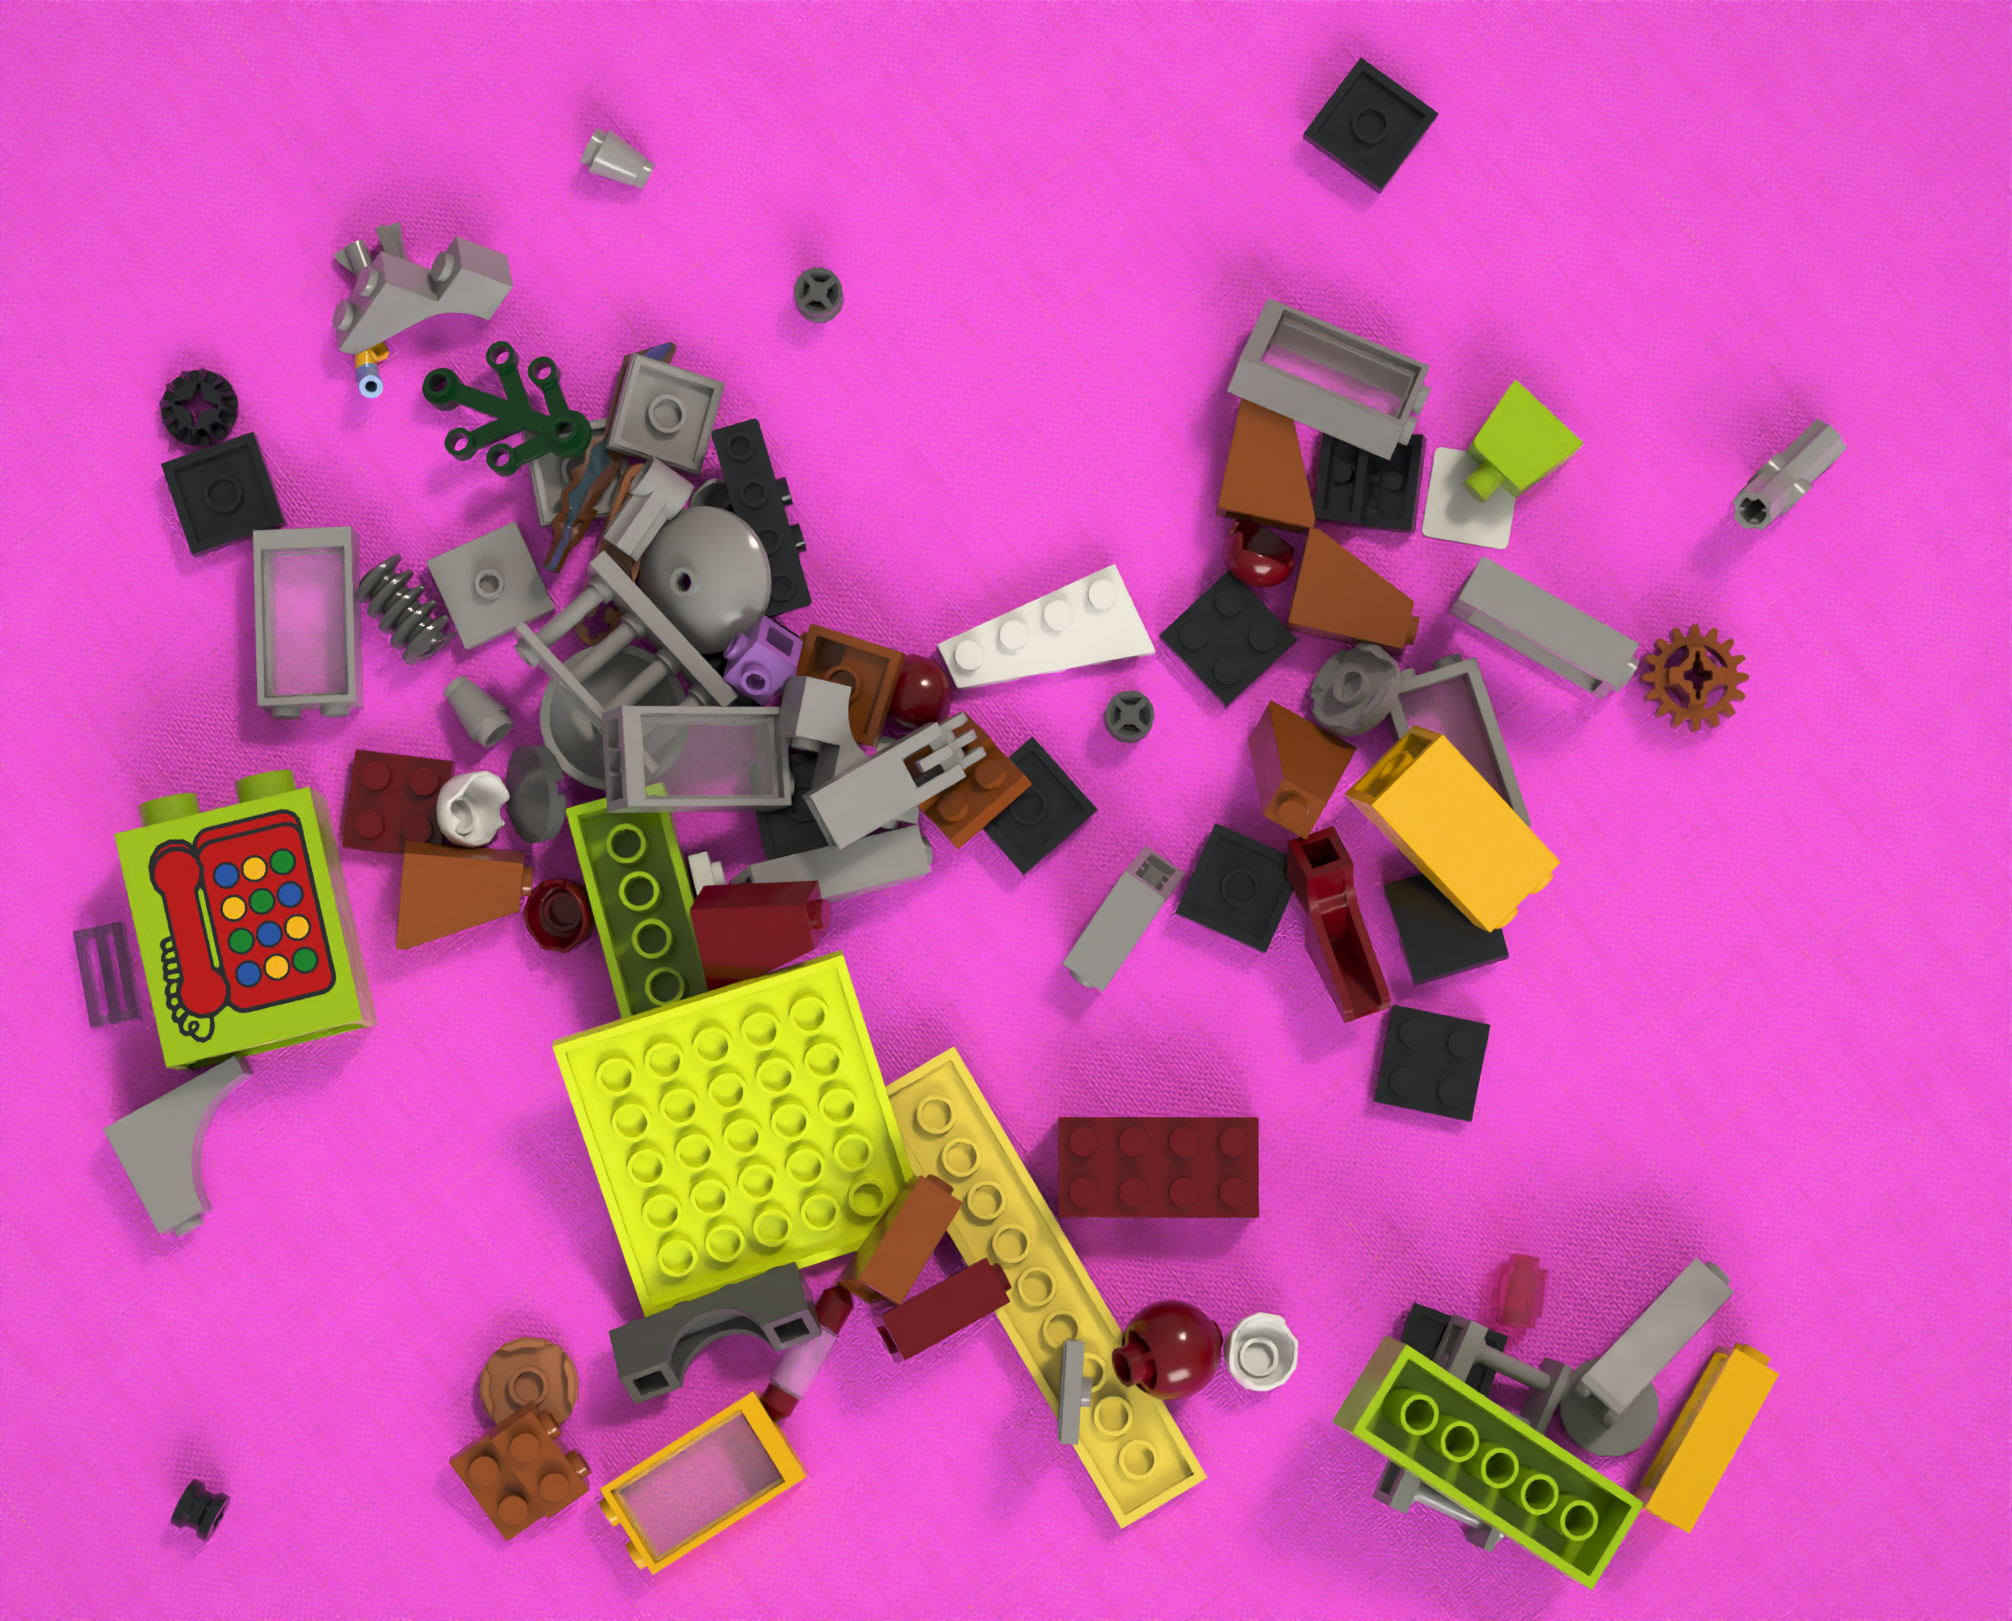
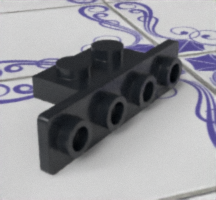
[712,419,812,618]

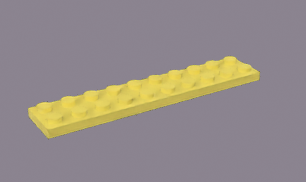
[886,1046,1208,1529]

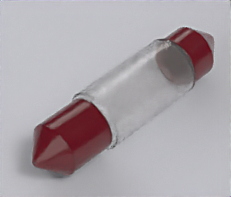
[760,1285,854,1423]

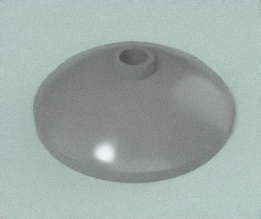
[638,506,772,654]
[540,644,688,791]

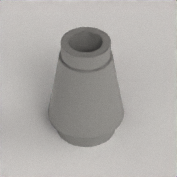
[580,128,655,190]
[443,675,514,748]

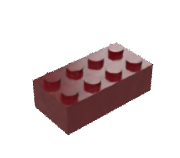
[1058,1117,1259,1218]

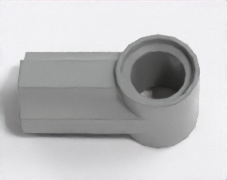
[600,456,694,561]

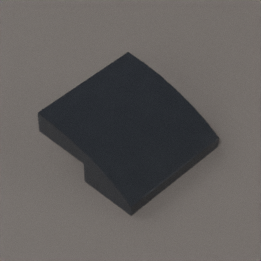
[1313,432,1427,534]
[1384,873,1509,986]

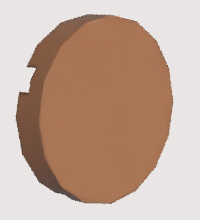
[479,1337,580,1425]

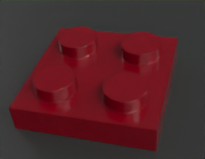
[342,749,455,855]

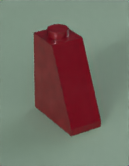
[690,880,831,992]
[871,1257,1012,1363]

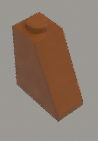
[1215,398,1316,536]
[1286,527,1420,656]
[1248,700,1357,840]
[396,841,533,950]
[835,1174,963,1310]

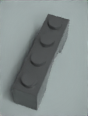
[609,1262,822,1404]

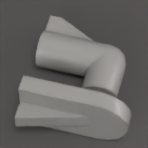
[334,222,409,279]

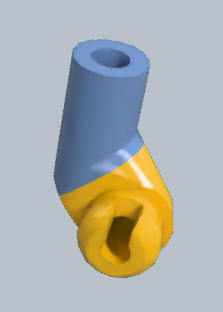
[354,341,389,398]

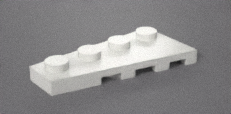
[937,564,1156,691]

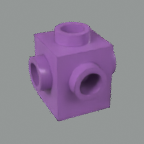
[723,614,803,706]

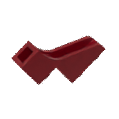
[1286,826,1391,1023]

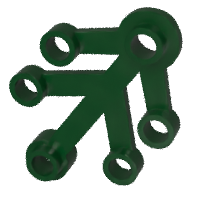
[422,341,592,477]

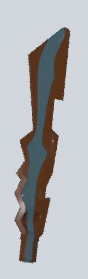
[542,342,676,573]

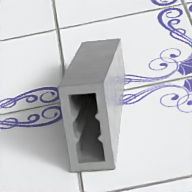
[729,824,933,904]
[1571,1257,1734,1429]

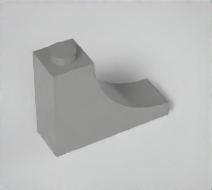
[103,1056,253,1238]

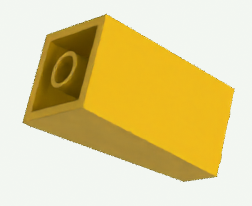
[1344,725,1561,932]

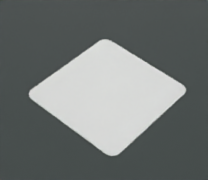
[1422,447,1516,549]

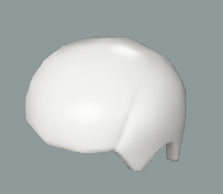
[436,770,510,848]
[1223,1312,1299,1391]

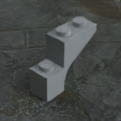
[332,236,513,354]
[775,676,919,831]

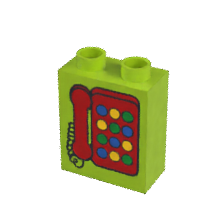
[114,769,378,1071]

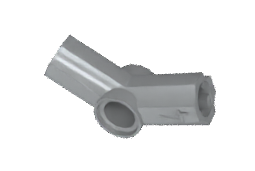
[1733,418,1847,530]

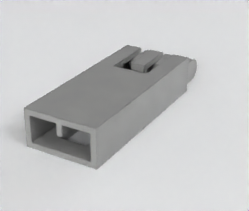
[802,711,987,850]

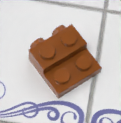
[780,623,906,748]
[903,710,1032,849]
[449,1401,592,1541]

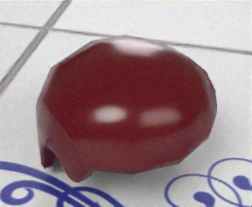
[1222,519,1296,588]
[887,654,953,732]
[523,877,596,954]

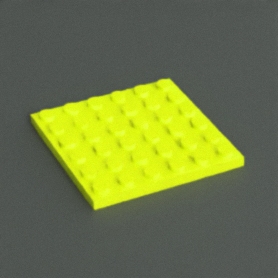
[552,950,914,1317]

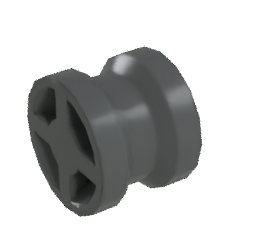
[794,267,844,323]
[1105,690,1155,744]

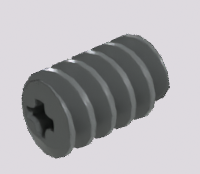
[355,554,458,665]

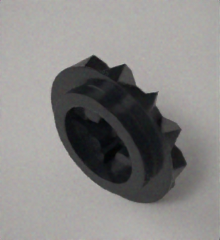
[159,368,239,446]

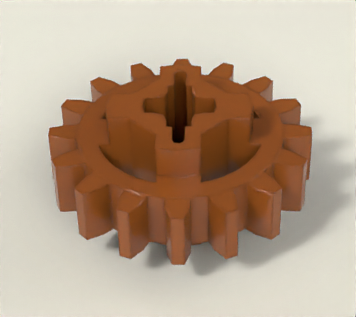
[1639,624,1749,733]

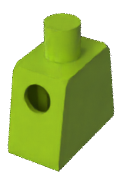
[1463,380,1584,503]

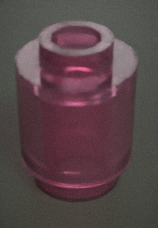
[1492,1253,1549,1328]

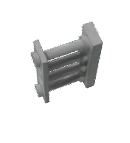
[513,550,738,782]
[1372,1313,1573,1553]

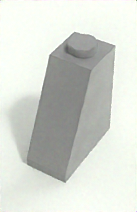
[1062,845,1186,992]

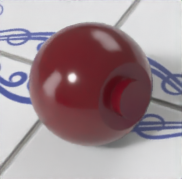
[1112,1300,1223,1400]

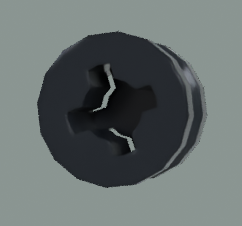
[171,1479,231,1542]

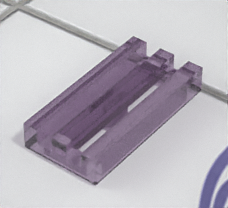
[73,922,143,1029]

